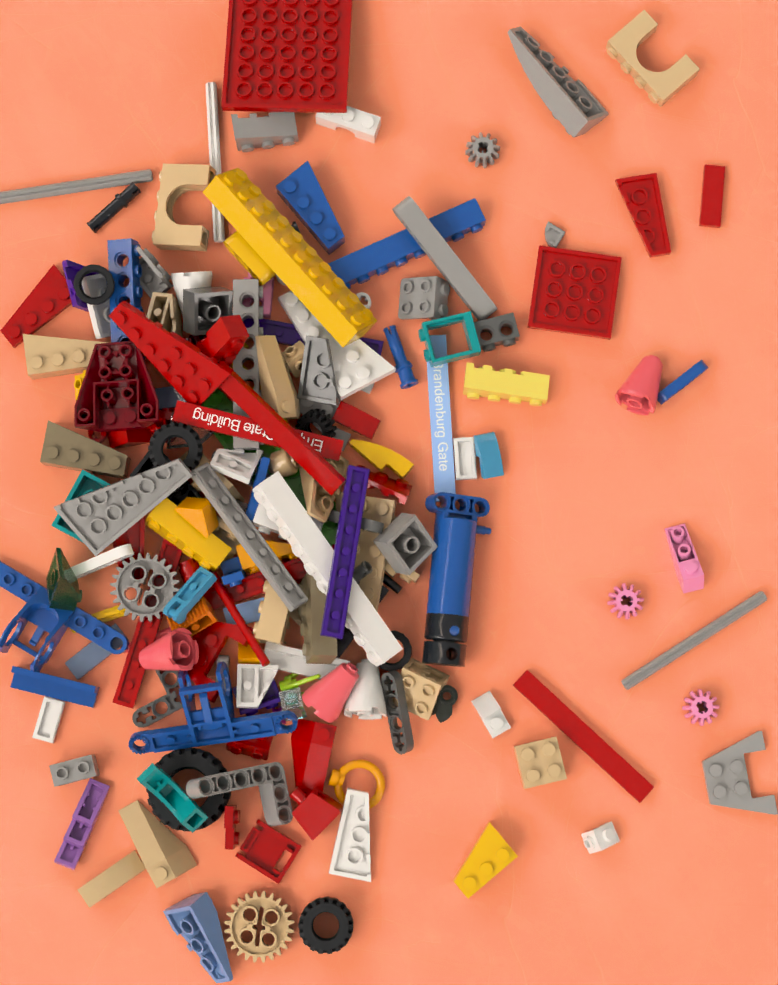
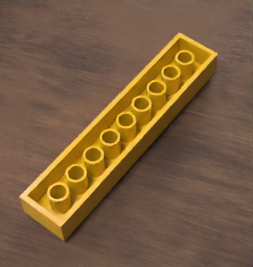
[203,167,377,347]

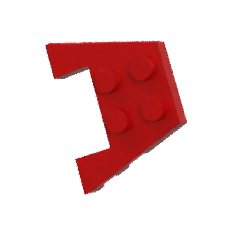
[188,621,254,703]

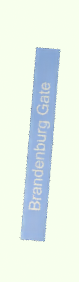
[427,335,456,502]

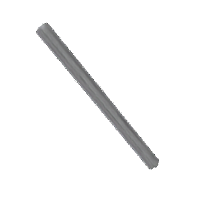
[0,169,153,204]
[621,591,767,690]

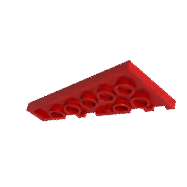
[109,300,234,406]

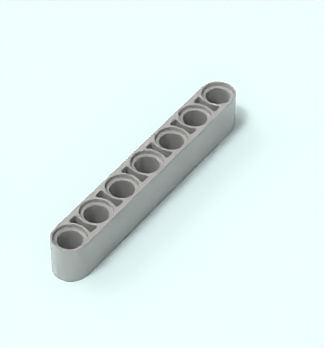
[392,196,497,321]

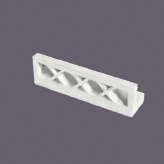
[264,642,350,679]

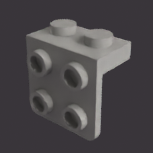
[135,246,173,298]
[398,276,450,320]

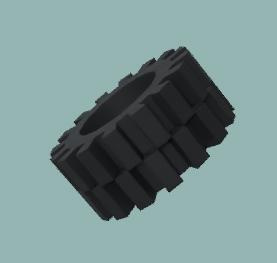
[295,408,337,438]

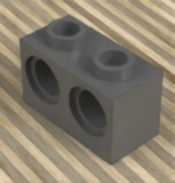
[474,312,520,352]

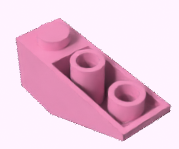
[664,524,704,594]

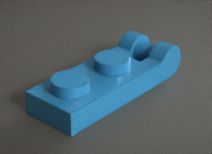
[163,566,217,624]

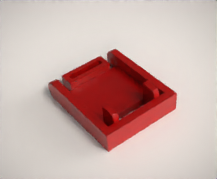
[235,819,302,884]

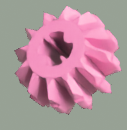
[607,583,644,620]
[682,689,720,726]

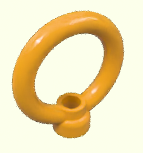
[328,759,385,809]

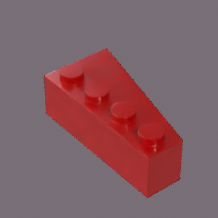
[195,315,249,367]

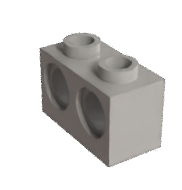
[49,754,100,787]

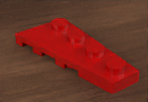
[0,264,72,348]

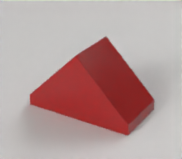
[108,428,151,449]

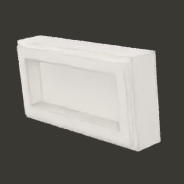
[453,437,477,481]
[32,696,66,743]

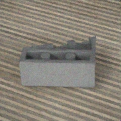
[231,112,299,152]

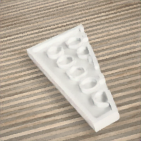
[278,291,396,400]

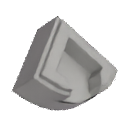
[544,221,566,248]

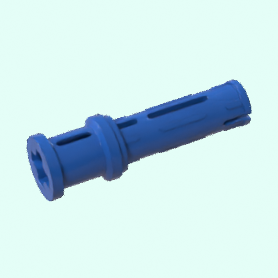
[383,325,418,389]

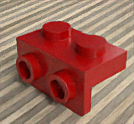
[226,736,274,760]

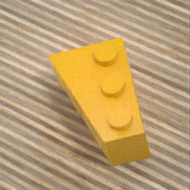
[453,822,518,899]

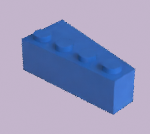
[276,161,345,255]

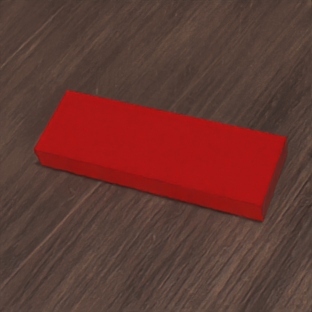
[699,164,725,228]

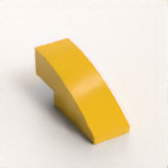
[349,439,414,479]

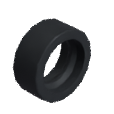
[74,265,115,305]
[379,631,412,671]

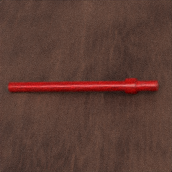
[209,570,270,667]

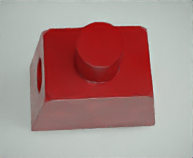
[289,786,343,841]

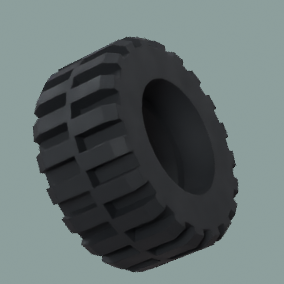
[146,748,231,832]

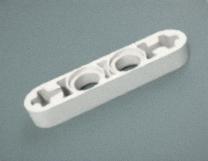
[64,544,134,581]

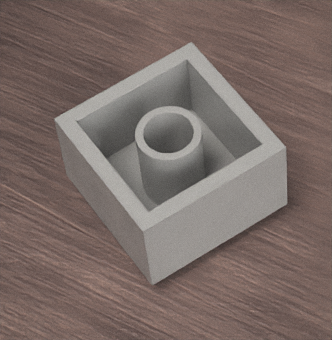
[373,513,438,575]

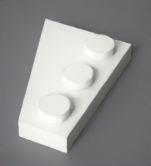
[82,274,111,339]

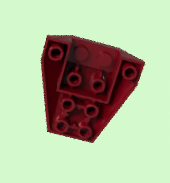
[74,341,159,432]

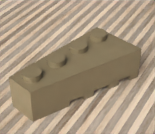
[40,420,131,479]
[298,573,337,664]

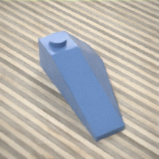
[163,892,233,983]

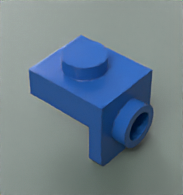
[220,557,247,587]

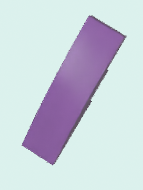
[54,778,110,870]

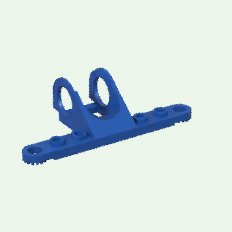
[0,561,129,672]
[128,661,298,755]

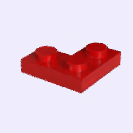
[224,805,241,850]

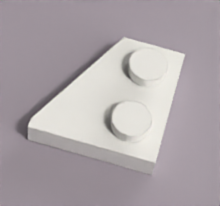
[210,449,263,484]

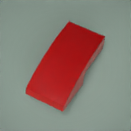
[332,401,381,440]

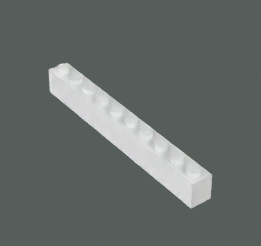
[252,471,403,667]

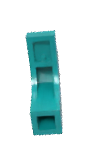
[137,763,208,833]

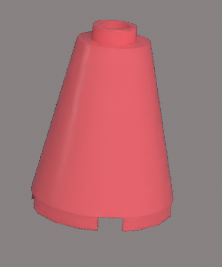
[615,355,663,416]
[139,628,199,671]
[302,663,359,723]

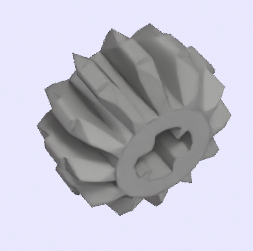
[465,132,500,169]

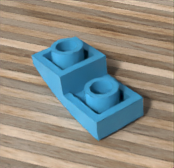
[474,432,504,479]

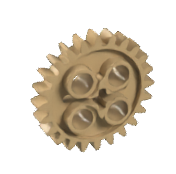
[224,891,295,963]

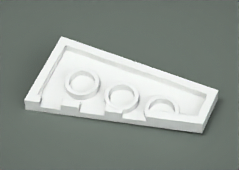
[329,788,371,882]

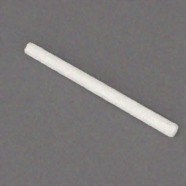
[205,82,225,243]

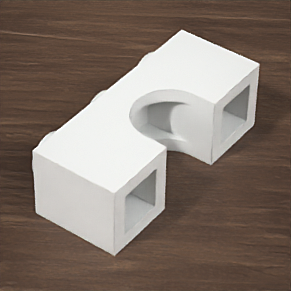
[315,106,381,143]

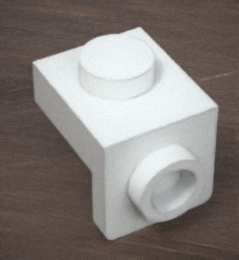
[581,821,620,854]

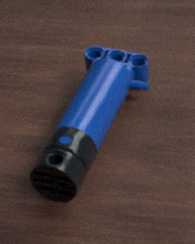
[422,492,491,667]

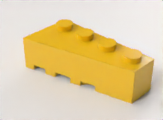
[145,497,232,572]

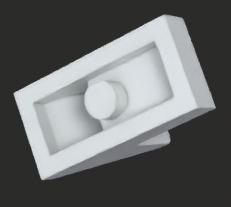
[471,691,511,739]

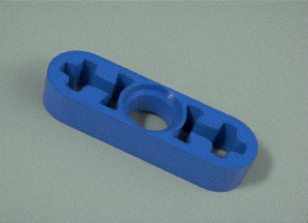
[657,360,708,405]

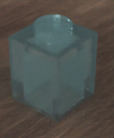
[279,687,307,722]

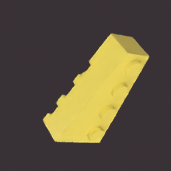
[463,362,550,406]

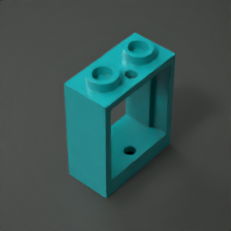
[418,311,481,367]

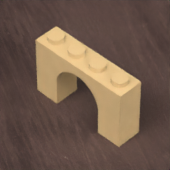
[606,10,700,107]
[152,163,216,251]

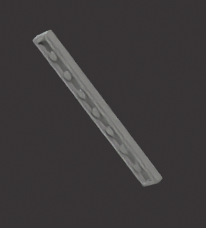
[191,462,309,612]

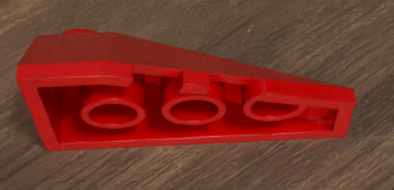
[291,718,337,794]

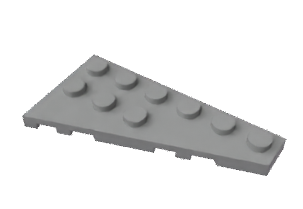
[53,458,194,556]

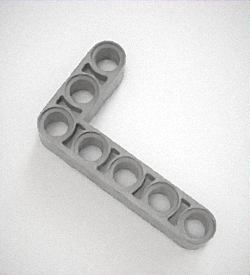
[186,762,293,826]

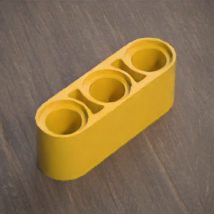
[223,231,276,286]

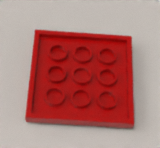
[527,245,622,340]

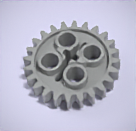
[110,553,180,622]

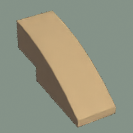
[77,850,146,908]

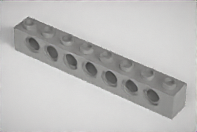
[233,279,264,450]

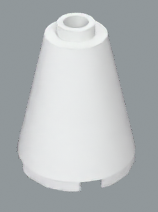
[171,271,213,317]
[344,659,387,720]

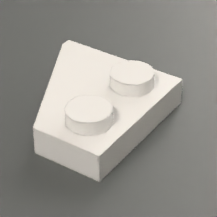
[236,664,279,709]

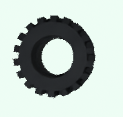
[148,422,203,471]
[298,897,353,954]

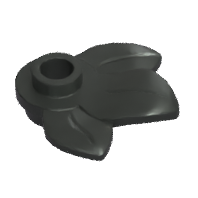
[432,685,458,723]

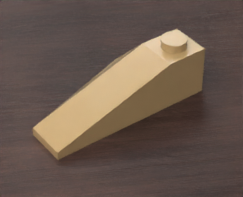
[255,335,301,420]
[299,456,349,523]
[118,800,197,888]

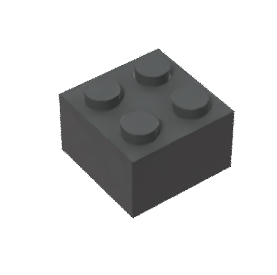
[183,286,233,336]

